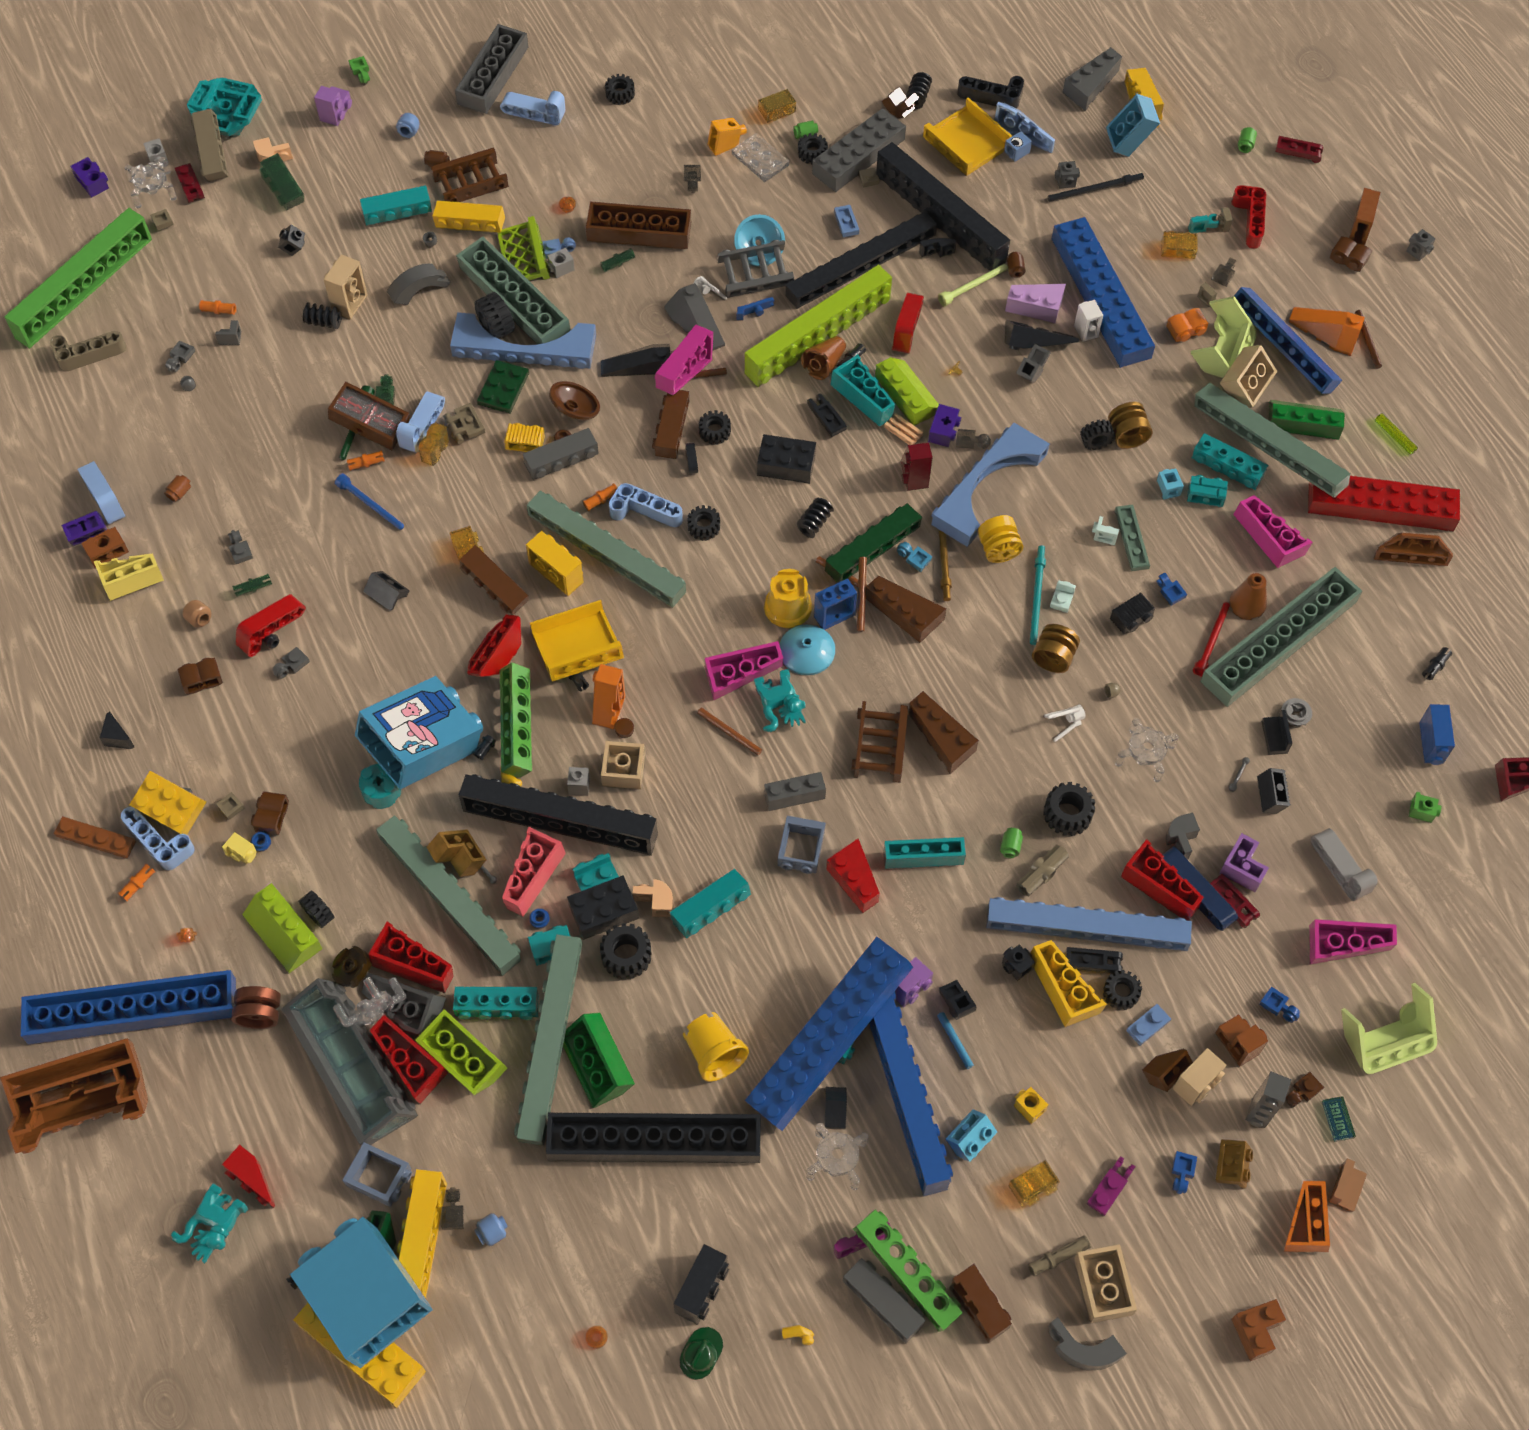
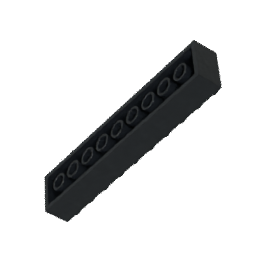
[876,142,1010,271]
[458,774,658,856]
[546,1112,761,1163]

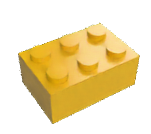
[526,531,584,596]
[129,771,207,835]

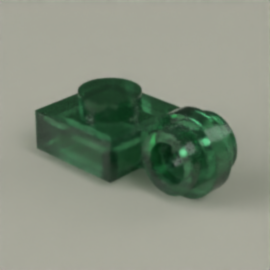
[376,374,395,405]

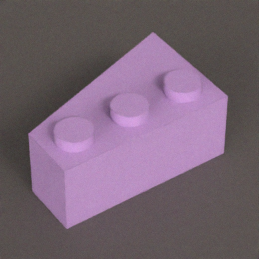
[1005,284,1066,323]

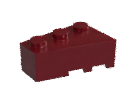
[900,442,933,491]
[1495,757,1529,802]

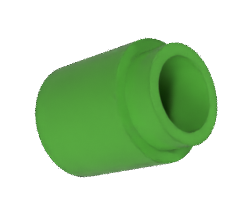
[793,120,819,139]
[1238,127,1257,153]
[1000,827,1023,858]

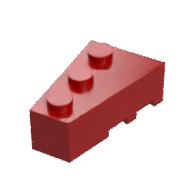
[826,838,880,913]

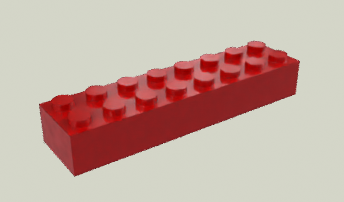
[1308,476,1460,532]

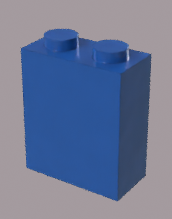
[1419,704,1455,765]

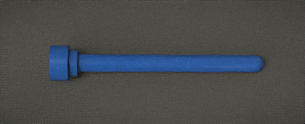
[335,473,404,530]

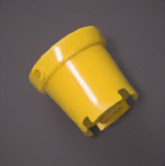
[764,569,813,629]
[683,1012,749,1082]

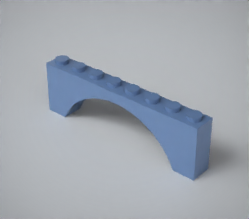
[450,312,596,369]
[931,423,1050,547]

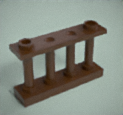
[431,147,509,202]
[851,701,908,783]

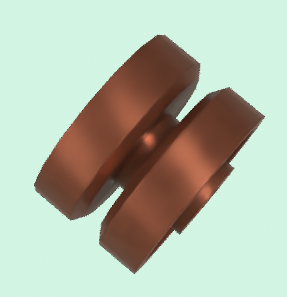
[231,986,281,1029]

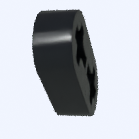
[685,443,698,474]

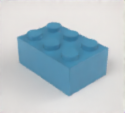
[1106,94,1160,157]

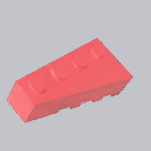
[502,827,566,917]

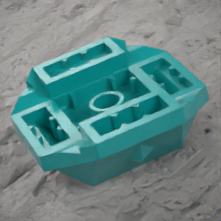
[187,78,262,137]

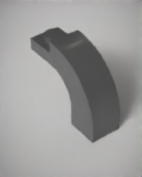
[387,263,450,305]
[1048,1317,1127,1370]

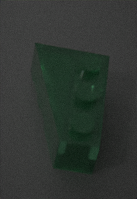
[259,153,304,210]

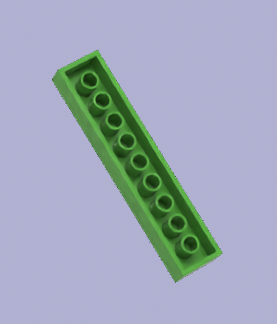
[4,208,152,349]

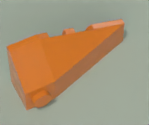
[1289,307,1365,356]

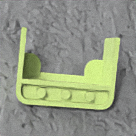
[1191,296,1257,378]
[1341,983,1437,1074]

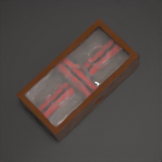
[328,381,410,451]

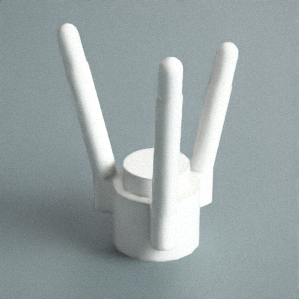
[693,276,727,300]
[1044,705,1085,742]

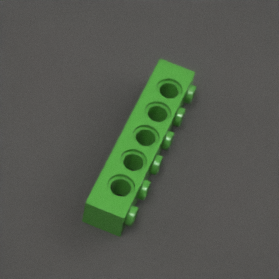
[500,662,532,778]
[853,1209,963,1332]

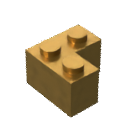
[426,829,486,877]

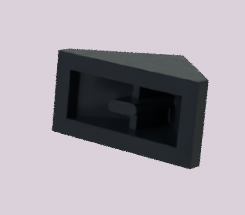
[100,712,134,749]
[824,1087,847,1129]

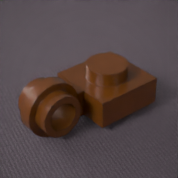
[1286,1072,1324,1107]

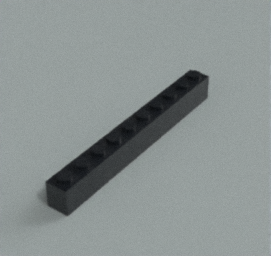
[785,211,937,309]

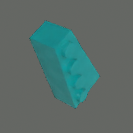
[830,354,895,427]

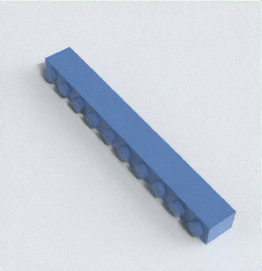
[986,897,1192,951]

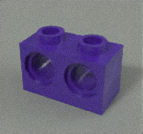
[70,157,109,198]
[61,511,107,546]

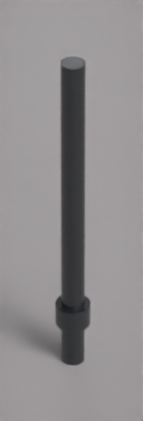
[1048,173,1144,202]

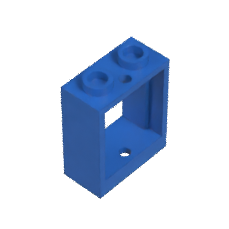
[814,579,857,630]

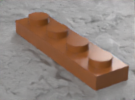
[54,816,136,859]

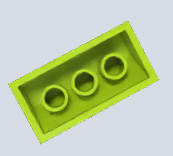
[875,357,939,426]
[242,883,322,973]
[416,1009,508,1095]

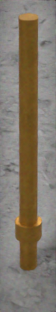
[937,505,952,601]

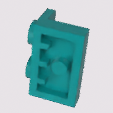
[572,853,619,891]

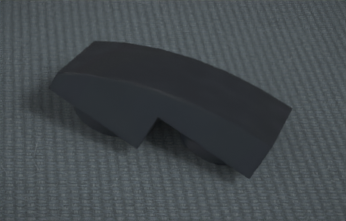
[919,238,957,257]

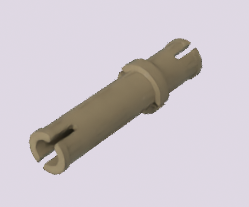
[1028,1235,1091,1277]

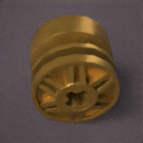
[1108,402,1153,449]
[1032,624,1080,673]

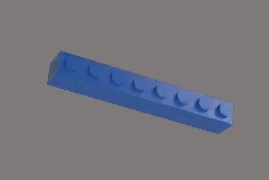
[1234,287,1342,394]

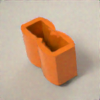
[1166,308,1209,342]

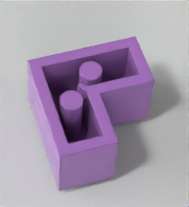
[314,86,352,126]
[1219,833,1269,893]
[895,957,933,1007]

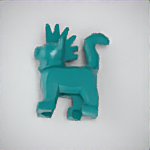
[754,669,806,733]
[171,1183,248,1264]

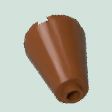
[801,336,846,380]
[1229,573,1267,620]

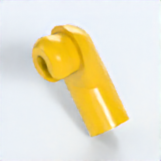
[500,767,522,787]
[782,1325,814,1345]

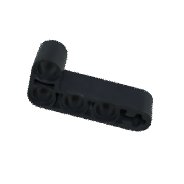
[957,76,1024,108]

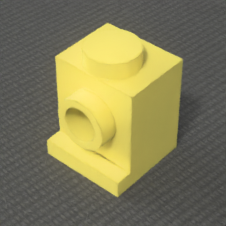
[222,832,257,864]

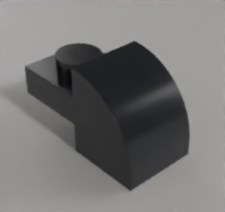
[939,980,977,1020]

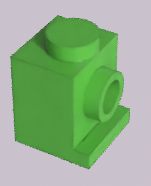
[1408,792,1442,823]

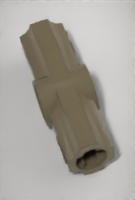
[1016,844,1069,897]

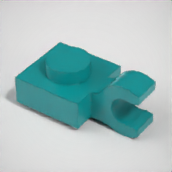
[1188,214,1219,234]

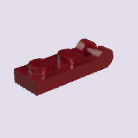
[1275,136,1324,163]
[175,163,205,203]
[1210,874,1260,928]

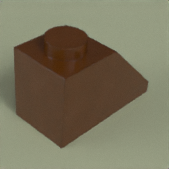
[1142,1048,1193,1092]

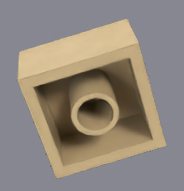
[601,741,645,789]
[1173,1048,1227,1106]

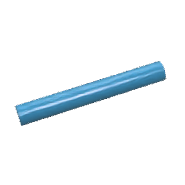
[937,1012,974,1069]

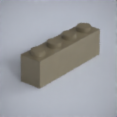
[191,109,228,182]

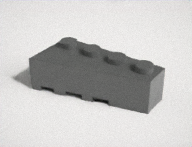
[1063,47,1122,111]

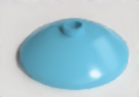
[734,214,785,266]
[779,624,835,675]

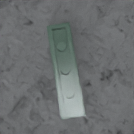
[1115,505,1150,571]

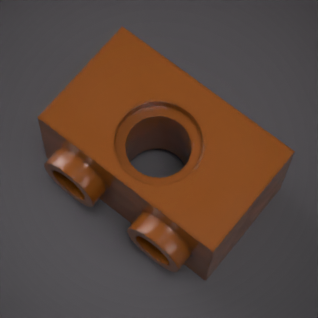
[81,527,129,569]

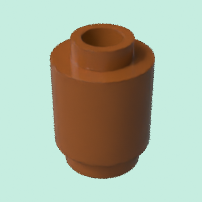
[164,475,191,502]

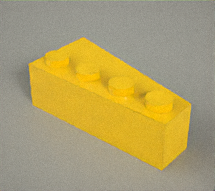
[1124,68,1164,128]
[1030,940,1107,1027]

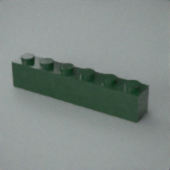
[825,503,922,583]

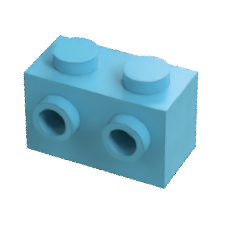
[946,1109,997,1162]

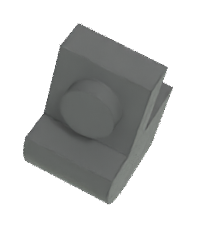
[1016,344,1051,383]
[1166,812,1200,859]

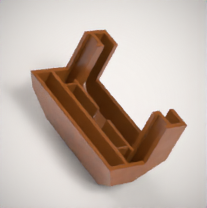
[0,1038,148,1154]

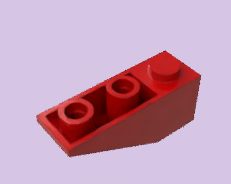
[222,1144,275,1208]

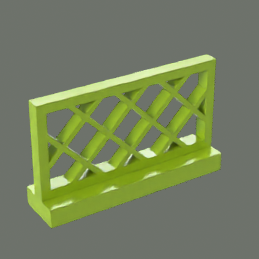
[497,216,550,280]

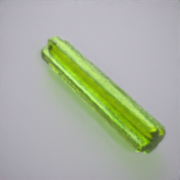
[1375,413,1418,455]

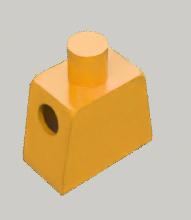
[707,118,747,156]

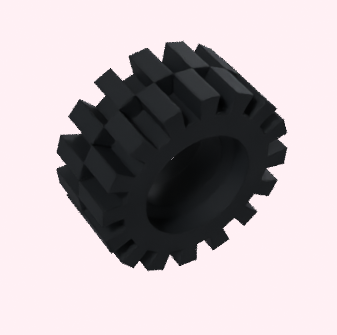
[605,74,635,105]
[798,133,828,165]
[699,410,731,445]
[1080,419,1115,450]
[687,505,720,541]
[298,890,335,928]
[1103,970,1142,1010]

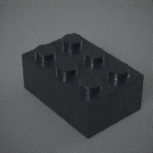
[757,434,816,484]
[567,875,639,940]
[673,1244,729,1325]

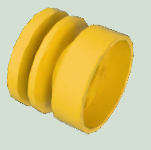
[977,515,1024,563]

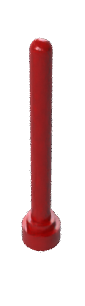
[1192,602,1230,677]

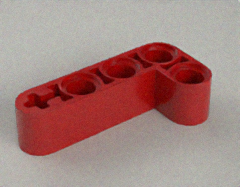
[1231,185,1266,249]
[892,292,924,354]
[236,594,306,657]

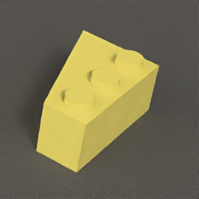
[94,553,164,601]

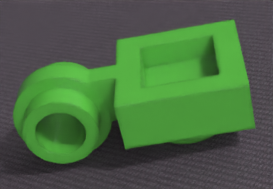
[348,56,370,84]

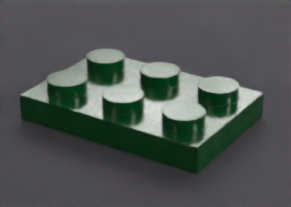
[477,360,529,414]

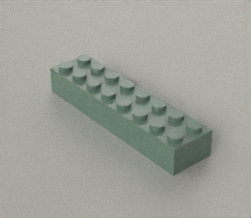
[456,237,571,344]

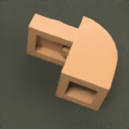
[253,137,293,168]
[633,879,673,917]

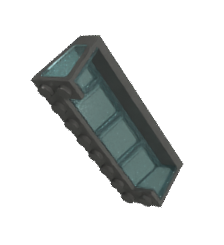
[281,978,418,1145]

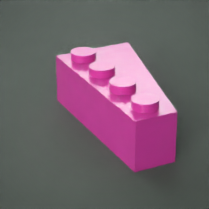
[655,325,713,395]
[1233,495,1313,568]
[704,641,783,700]
[1309,919,1397,965]

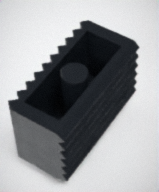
[1110,592,1155,634]
[1257,768,1291,814]

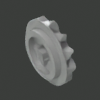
[1282,698,1312,727]

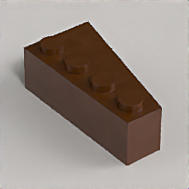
[908,691,979,774]

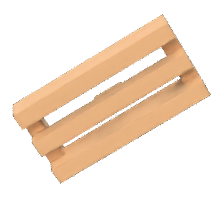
[884,413,923,445]

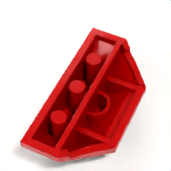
[467,615,521,677]

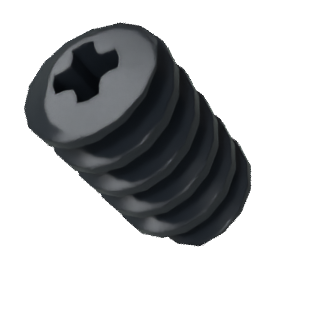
[906,72,932,109]
[302,302,342,329]
[797,497,834,539]

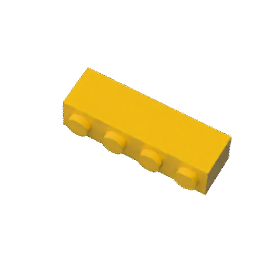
[432,201,505,233]

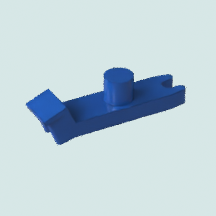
[736,297,775,320]

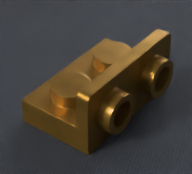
[1215,1139,1253,1189]

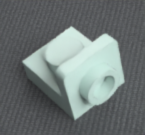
[1092,516,1119,545]
[1050,580,1076,613]

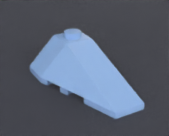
[995,102,1055,153]

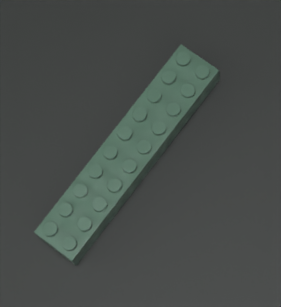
[1200,567,1362,707]

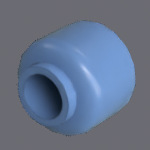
[396,113,420,138]
[474,1213,508,1246]

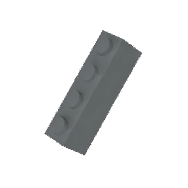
[523,428,599,480]
[1245,1071,1292,1128]
[843,1258,926,1344]

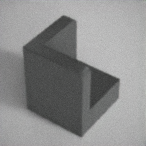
[215,320,242,345]

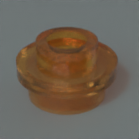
[559,197,576,213]
[176,928,197,942]
[585,1326,608,1349]

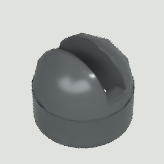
[423,232,437,247]
[180,376,196,391]

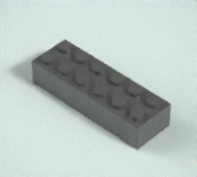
[455,24,529,114]
[812,108,906,192]

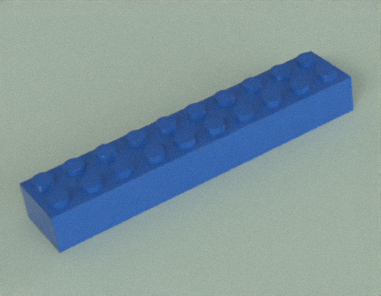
[1051,217,1155,368]
[745,937,913,1131]
[21,970,236,1044]
[869,991,953,1197]

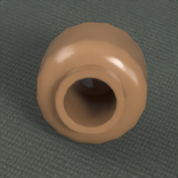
[183,600,212,628]

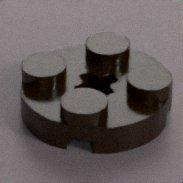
[332,946,372,988]

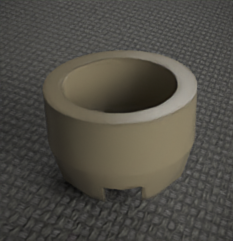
[1105,683,1121,699]

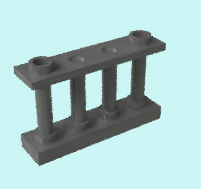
[717,240,794,298]

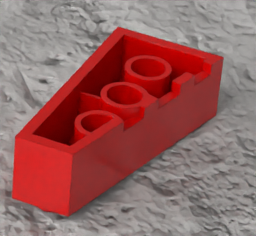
[1121,839,1204,921]
[368,921,454,993]
[370,1015,449,1104]

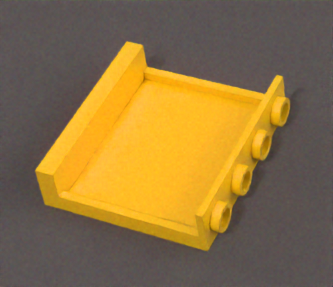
[923,98,1012,176]
[530,600,624,682]

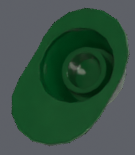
[680,1327,723,1380]

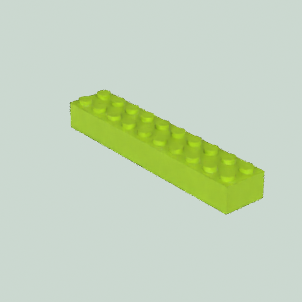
[745,264,892,387]

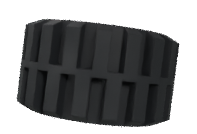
[474,292,515,339]
[1043,782,1095,836]
[600,923,652,980]

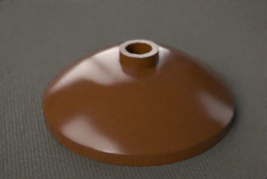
[549,381,600,420]

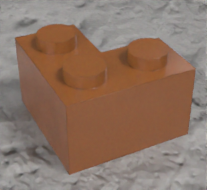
[1215,1014,1268,1067]
[1231,1299,1286,1361]

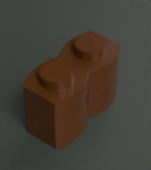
[1330,236,1372,272]
[177,658,223,694]
[251,791,289,835]

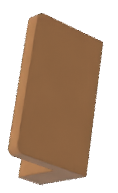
[1329,1158,1367,1212]

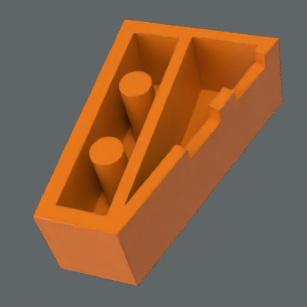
[592,664,626,729]
[1284,1181,1330,1252]

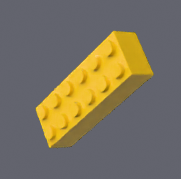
[397,1169,447,1298]
[293,1303,426,1408]

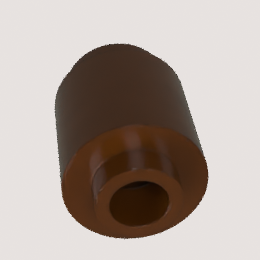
[424,150,450,167]
[1007,252,1026,278]

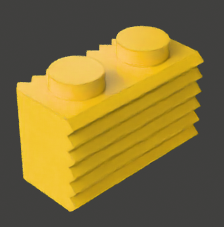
[504,423,545,452]

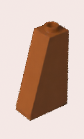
[1349,188,1381,245]

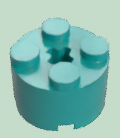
[359,764,401,809]

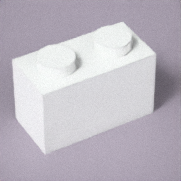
[1074,300,1103,342]

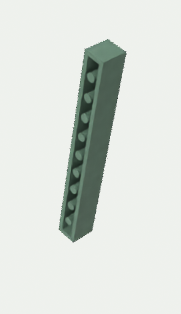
[1194,383,1351,498]
[526,491,686,608]
[376,815,521,976]
[514,934,582,1146]

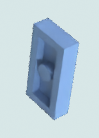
[834,205,860,238]
[1126,1004,1171,1046]

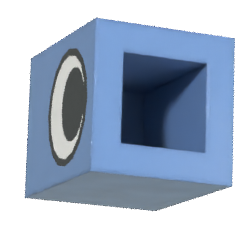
[1004,132,1032,162]

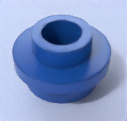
[251,832,271,852]
[529,909,550,928]

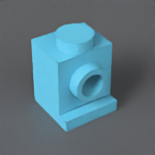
[1157,468,1184,500]

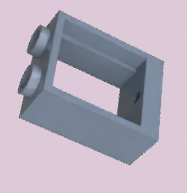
[778,816,826,874]
[343,1142,412,1207]

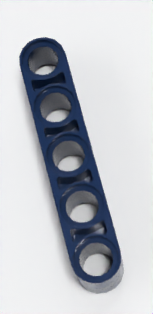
[1162,847,1238,931]

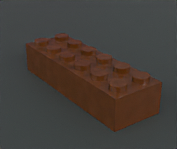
[586,201,692,249]

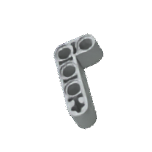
[1311,828,1378,901]

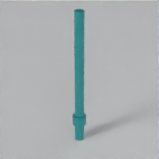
[1029,545,1046,645]

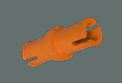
[199,300,236,315]
[347,450,385,471]
[582,483,617,511]
[118,864,155,902]

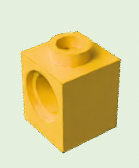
[1014,1087,1049,1124]

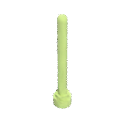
[938,264,1008,307]

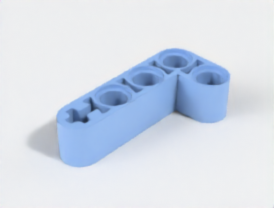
[500,91,566,125]
[396,391,445,453]
[77,461,126,524]
[609,483,683,527]
[121,807,195,871]

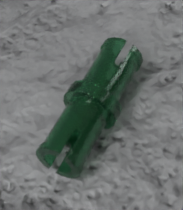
[600,248,635,272]
[232,573,272,597]

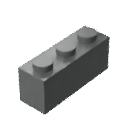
[764,772,826,811]

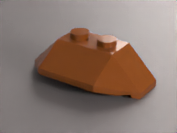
[1374,533,1453,566]

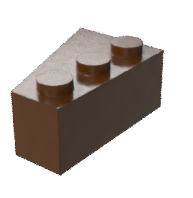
[949,1264,1012,1343]

